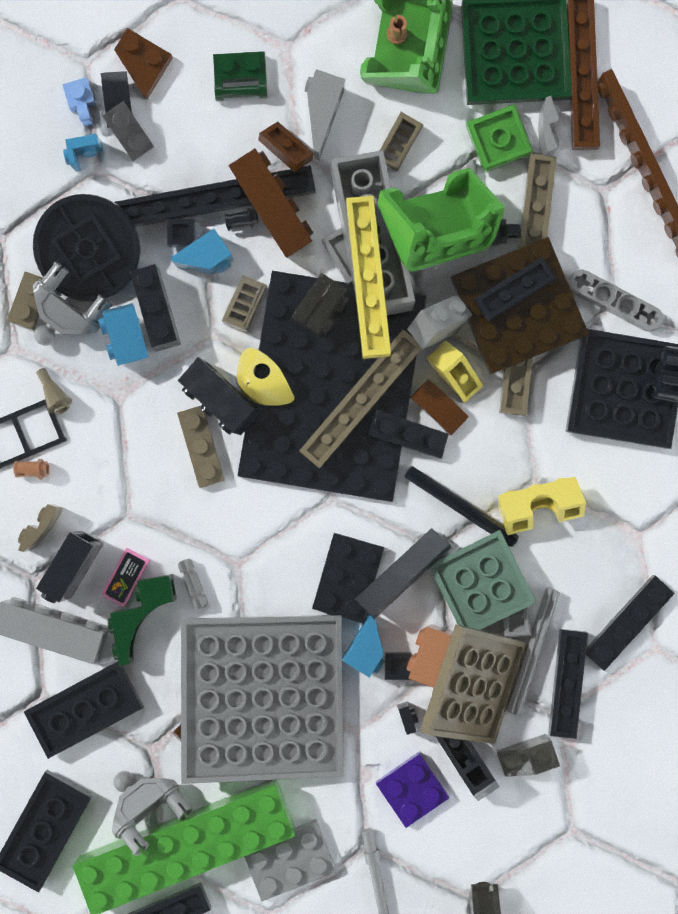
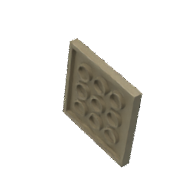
[420,624,528,744]

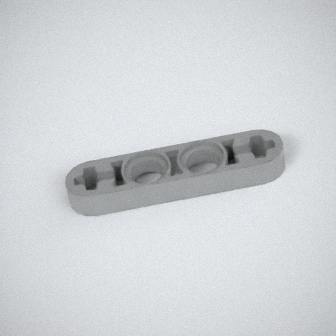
[568,269,663,331]

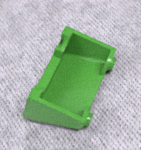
[360,0,453,94]
[378,168,505,271]

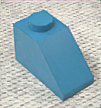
[170,229,234,274]
[342,614,385,678]

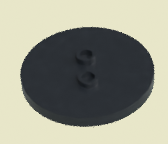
[33,194,141,301]

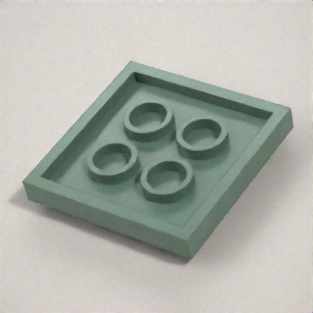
[430,530,537,630]

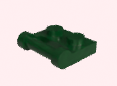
[213,51,268,101]

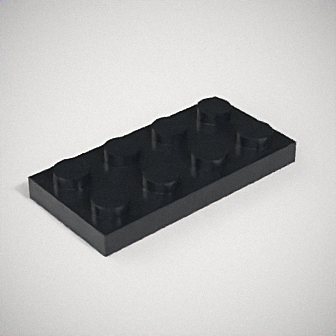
[24,661,144,759]
[0,769,93,893]

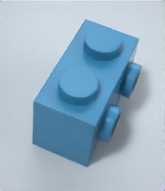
[98,303,149,366]

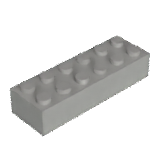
[330,150,415,315]

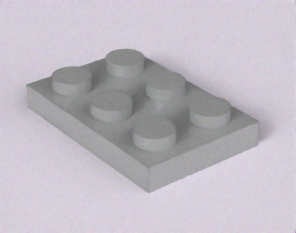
[244,819,336,902]

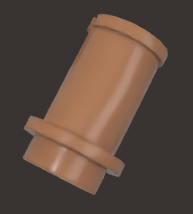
[387,15,408,44]
[13,459,50,480]

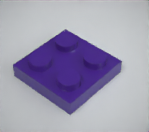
[375,752,449,828]

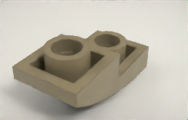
[18,504,63,552]

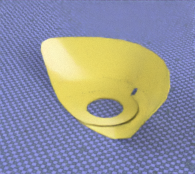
[236,348,294,405]

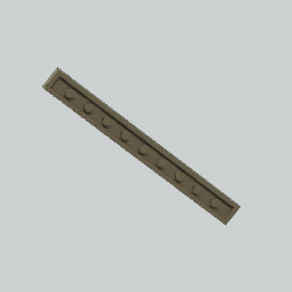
[499,154,557,416]

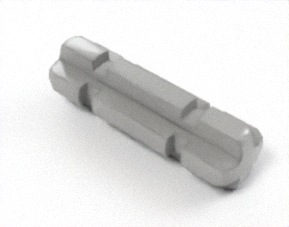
[178,558,209,610]

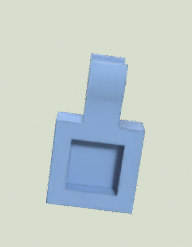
[62,77,96,127]

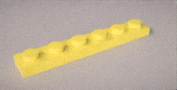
[346,196,391,359]

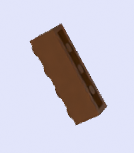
[228,148,314,258]

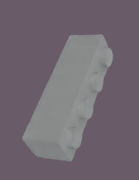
[0,597,108,664]

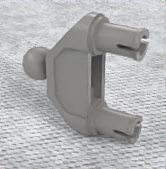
[33,261,113,346]
[112,771,193,856]

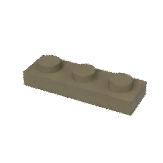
[177,406,225,488]

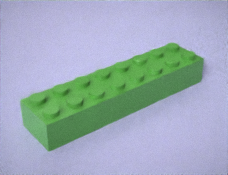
[72,780,296,914]

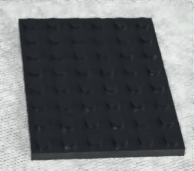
[237,270,426,502]

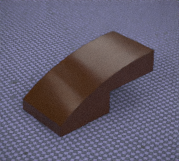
[410,379,469,436]

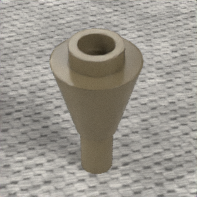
[36,368,72,415]

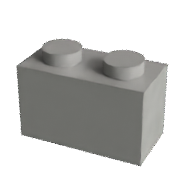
[407,295,473,349]

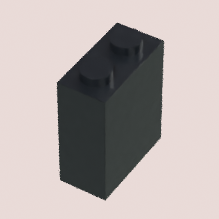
[36,531,104,604]

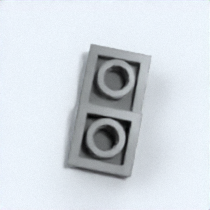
[538,96,561,156]

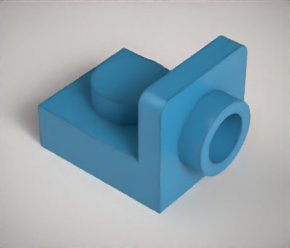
[63,134,103,172]

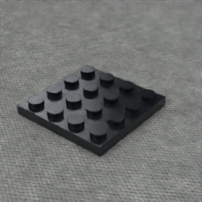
[565,329,678,449]

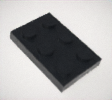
[312,532,384,624]

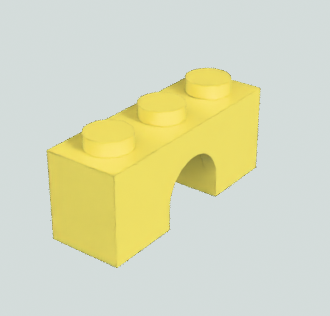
[498,476,586,535]

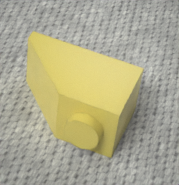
[426,340,483,403]

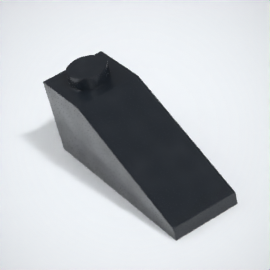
[435,736,500,801]

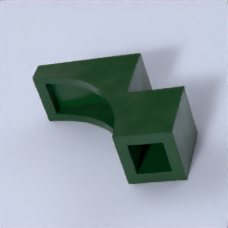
[107,574,177,666]

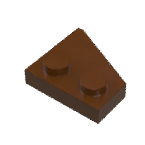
[114,28,173,100]

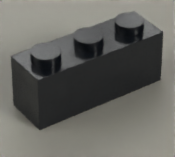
[130,264,181,352]
[177,357,261,436]

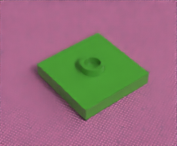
[465,104,533,173]

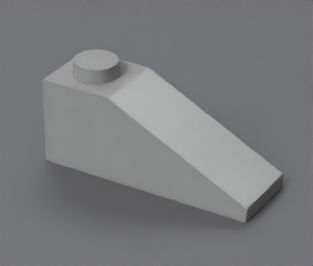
[304,69,346,161]

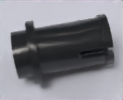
[225,208,259,231]

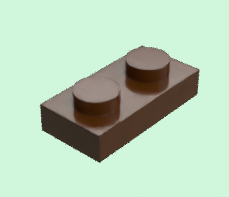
[258,121,314,172]

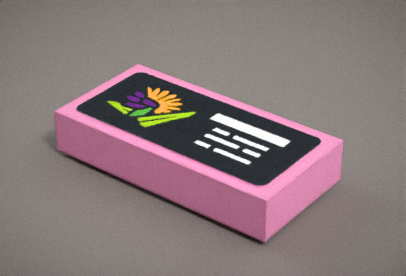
[101,548,151,607]

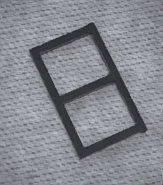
[0,399,67,469]

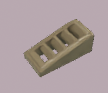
[379,111,424,172]
[222,275,267,333]

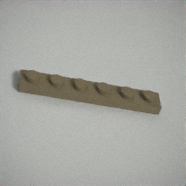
[299,330,422,469]

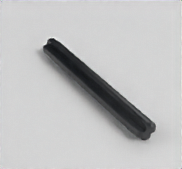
[404,466,519,547]

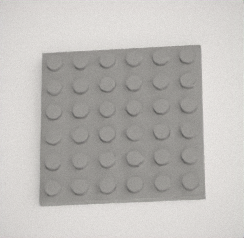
[181,615,343,784]

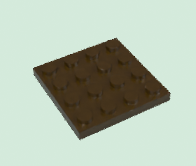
[450,237,589,375]

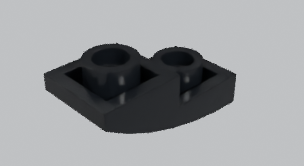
[100,71,132,128]

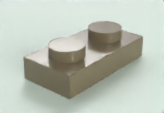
[7,271,43,330]

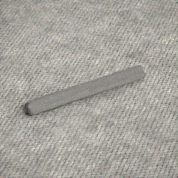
[507,588,560,715]

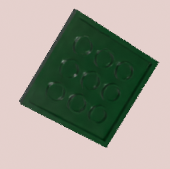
[461,0,572,105]

